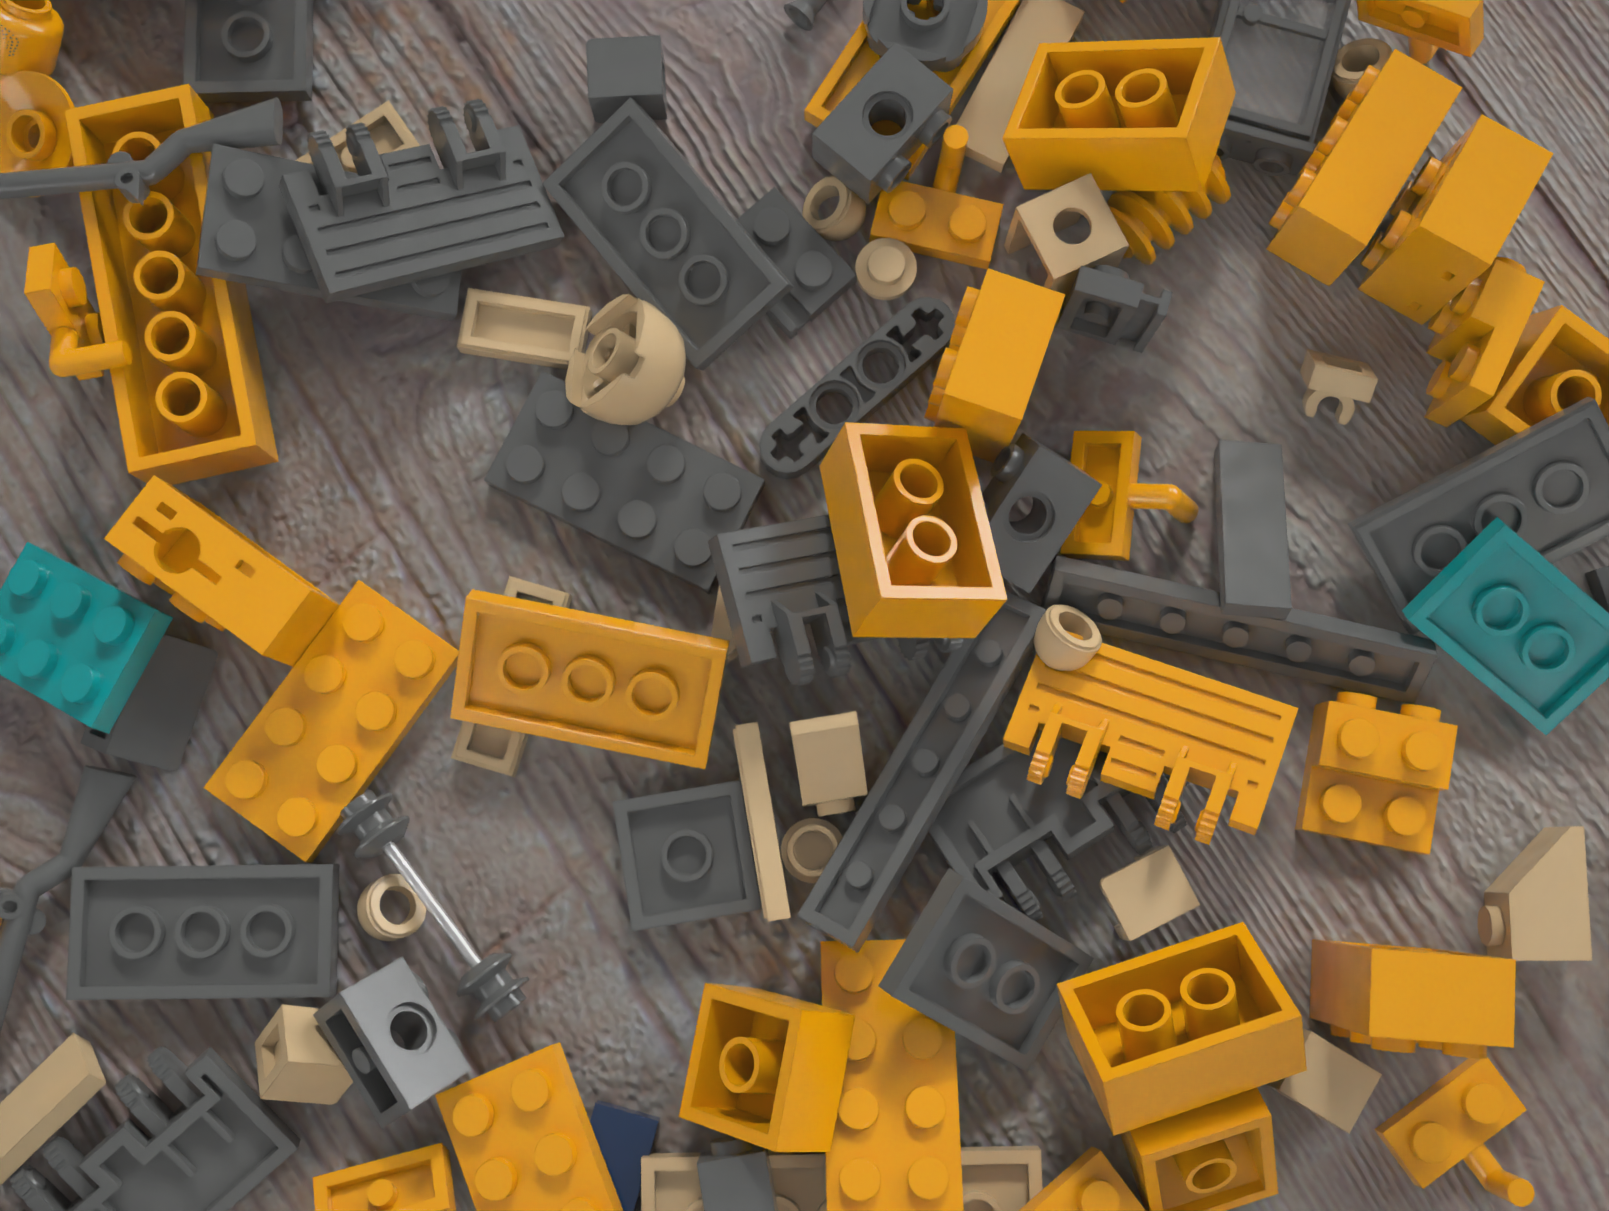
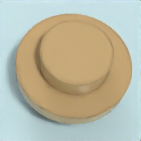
[855,238,917,300]
[781,818,843,883]

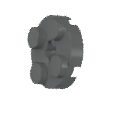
[862,0,988,72]

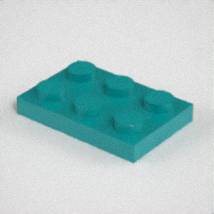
[1402,517,1609,735]
[0,542,173,734]

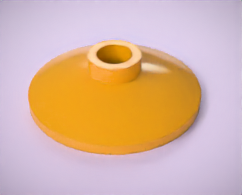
[0,71,75,198]

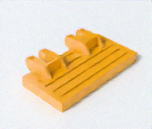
[1003,630,1299,845]

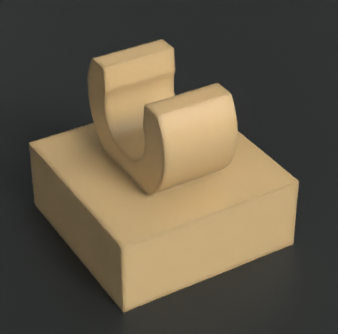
[1300,349,1378,425]

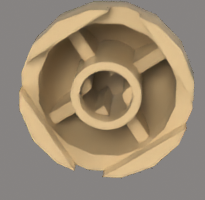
[565,294,686,425]

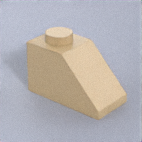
[789,711,868,817]
[1477,826,1592,961]

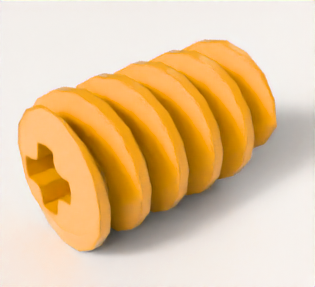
[1107,153,1231,265]

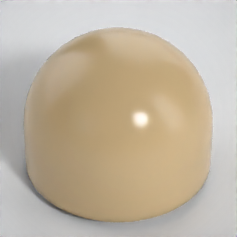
[1331,38,1392,99]
[802,175,866,241]
[1033,605,1102,671]
[357,874,426,941]

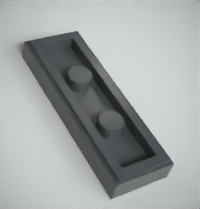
[1214,439,1292,619]

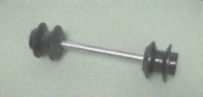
[336,790,529,1023]

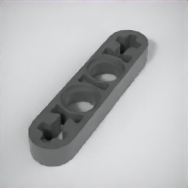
[759,297,955,480]

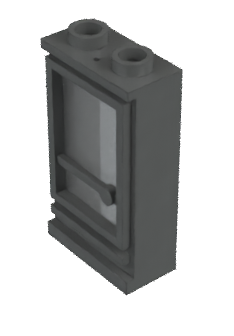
[1208,0,1351,176]

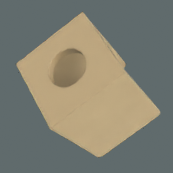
[1004,173,1129,305]

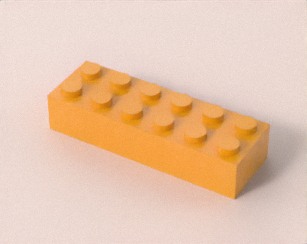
[64,84,279,485]

